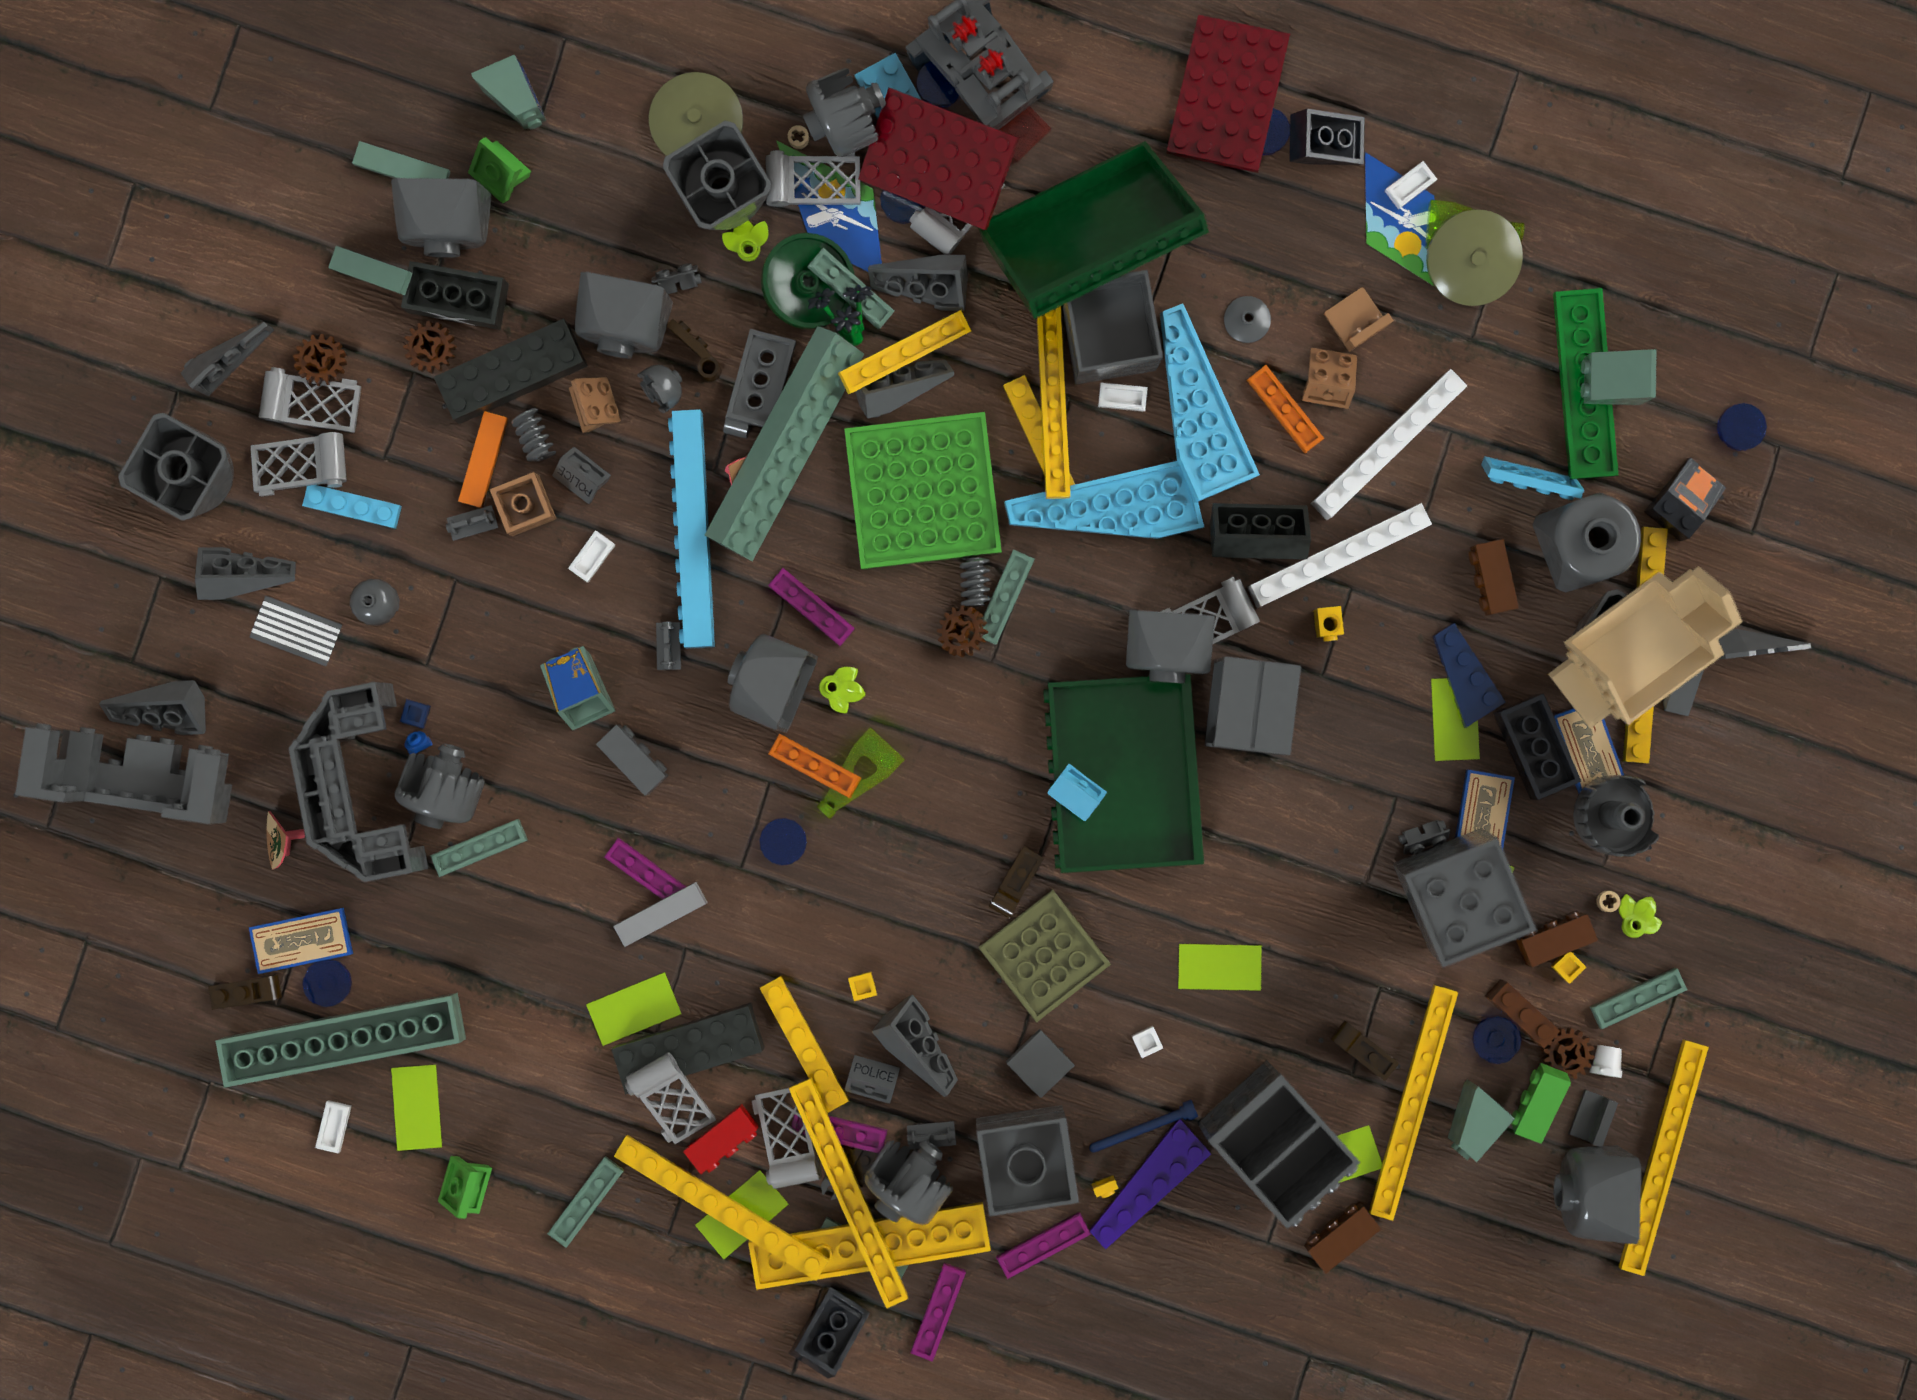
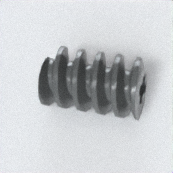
[511,408,556,462]
[960,558,990,607]

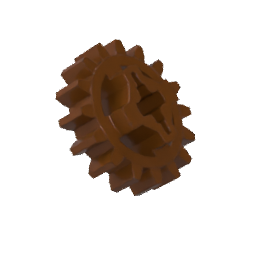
[403,321,457,374]
[293,334,347,386]
[937,605,988,658]
[1541,1027,1595,1079]

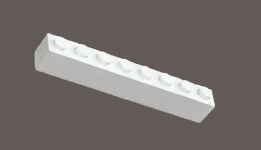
[1310,369,1467,520]
[1247,503,1432,608]

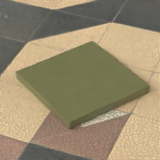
[978,889,1111,1023]

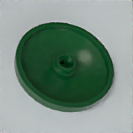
[761,233,855,329]

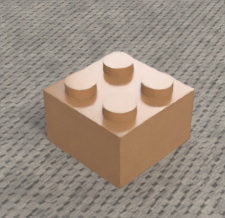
[490,472,556,536]

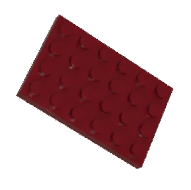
[1166,15,1290,173]
[858,87,1019,230]

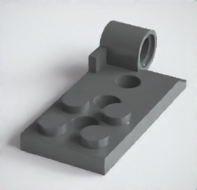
[723,329,796,439]

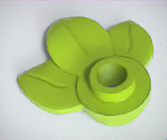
[722,220,769,262]
[819,667,865,713]
[1619,894,1662,938]

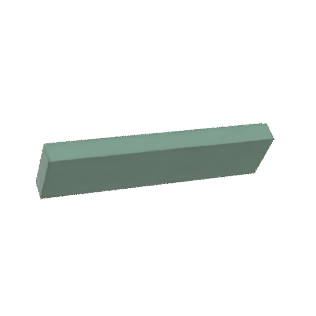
[352,141,450,179]
[328,246,413,296]
[807,248,894,330]
[982,549,1035,645]
[430,819,528,877]
[1590,968,1687,1029]
[547,1156,624,1248]

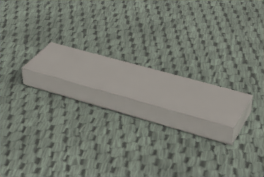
[613,882,707,947]

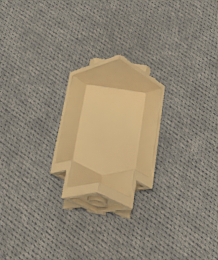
[1548,566,1742,728]

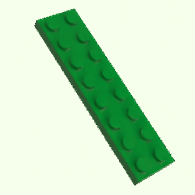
[1553,288,1618,480]

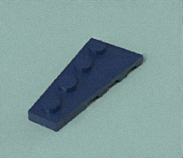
[1433,623,1505,728]

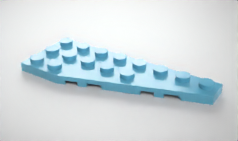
[1160,304,1260,503]
[1004,461,1204,539]

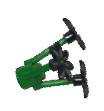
[808,284,873,346]

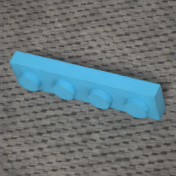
[302,485,402,529]

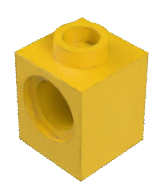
[1313,606,1344,642]

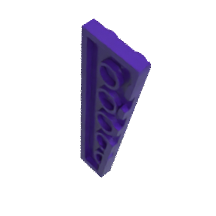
[1089,1119,1211,1249]

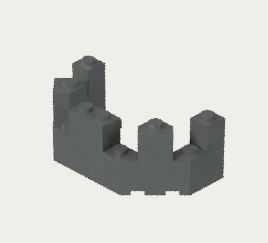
[289,682,429,882]
[15,723,232,824]

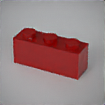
[683,1104,759,1174]

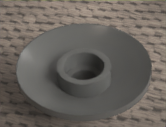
[1224,296,1271,343]

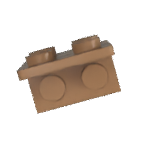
[1324,287,1394,352]
[1302,348,1357,409]

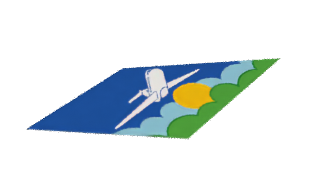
[776,140,882,272]
[1365,152,1440,286]

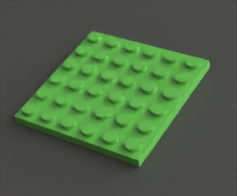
[844,412,1002,570]

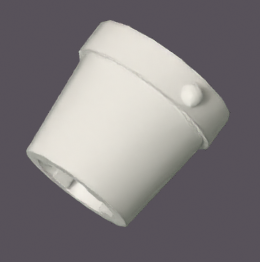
[1590,1045,1622,1078]

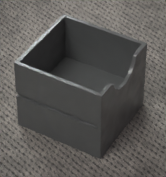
[1061,270,1163,385]
[1204,657,1301,755]
[976,1105,1079,1216]

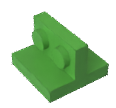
[468,137,531,204]
[438,1156,492,1219]

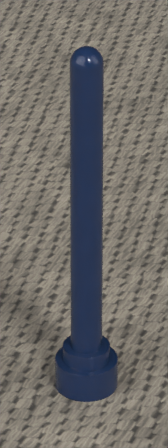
[1089,1099,1198,1153]

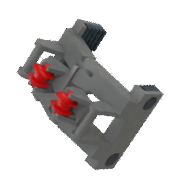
[906,0,1054,130]

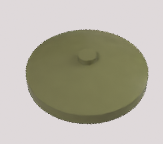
[649,72,743,156]
[1426,209,1523,306]

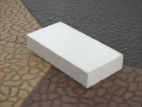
[1385,161,1437,210]
[1098,383,1148,412]
[568,530,616,583]
[315,1100,351,1153]

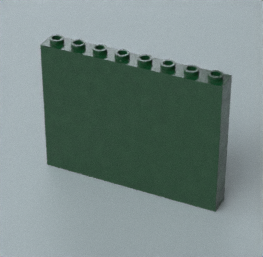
[978,141,1209,319]
[1043,674,1204,873]

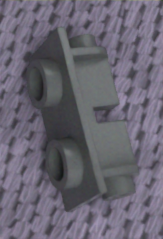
[651,263,702,294]
[446,505,499,541]
[656,622,681,670]
[1398,820,1450,855]
[907,1121,956,1150]

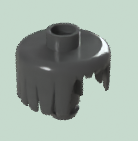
[803,68,886,157]
[394,743,485,829]
[1573,775,1659,857]
[864,1140,953,1225]

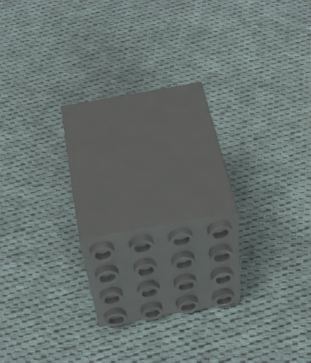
[1393,828,1537,967]
[1197,1060,1360,1229]

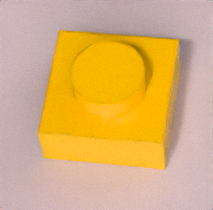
[1551,952,1587,984]
[848,972,877,1001]
[1092,1175,1119,1198]

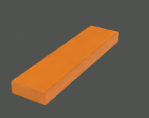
[1247,365,1324,453]
[458,411,508,508]
[768,733,861,799]

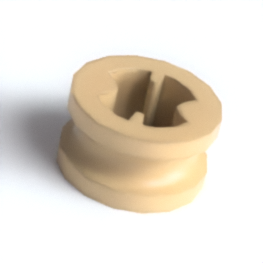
[788,125,809,149]
[1596,891,1620,912]

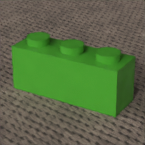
[1511,1063,1571,1144]

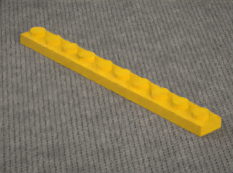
[1037,306,1070,499]
[1623,527,1668,764]
[1369,985,1458,1221]
[1619,1039,1709,1276]
[789,1078,909,1309]
[614,1135,829,1281]

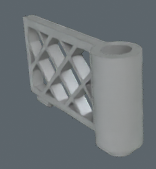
[766,150,861,207]
[909,184,1005,255]
[258,367,362,433]
[250,432,347,497]
[1161,577,1260,644]
[625,1052,716,1144]
[752,1088,822,1189]

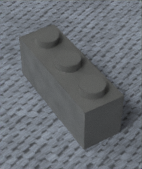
[596,725,668,796]

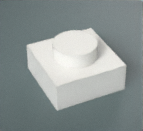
[1131,1026,1163,1058]

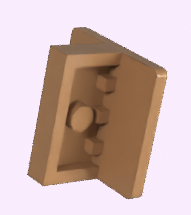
[569,377,621,433]

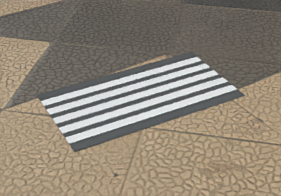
[250,596,342,666]

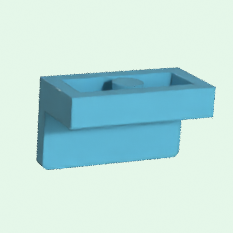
[1048,764,1107,821]

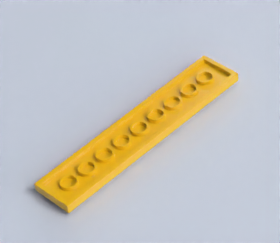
[748,1202,991,1290]

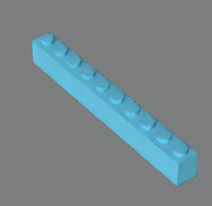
[668,410,715,648]

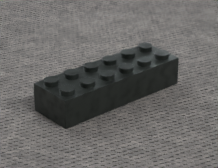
[434,319,588,424]
[611,1003,765,1095]

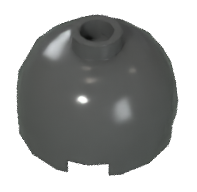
[637,365,682,413]
[349,579,400,626]

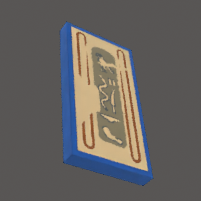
[1553,708,1624,793]
[1455,770,1515,849]
[249,908,353,974]

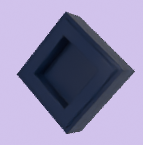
[400,699,431,729]

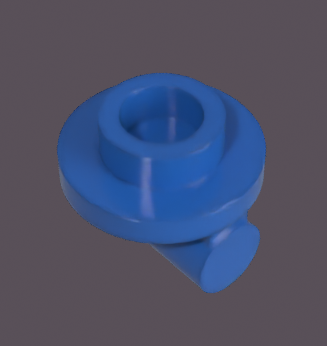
[404,731,433,754]

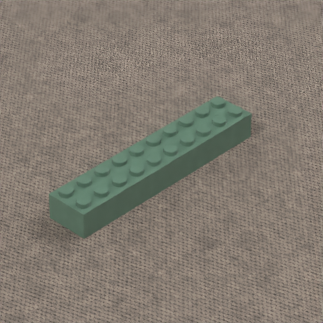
[705,326,864,561]
[215,993,466,1088]

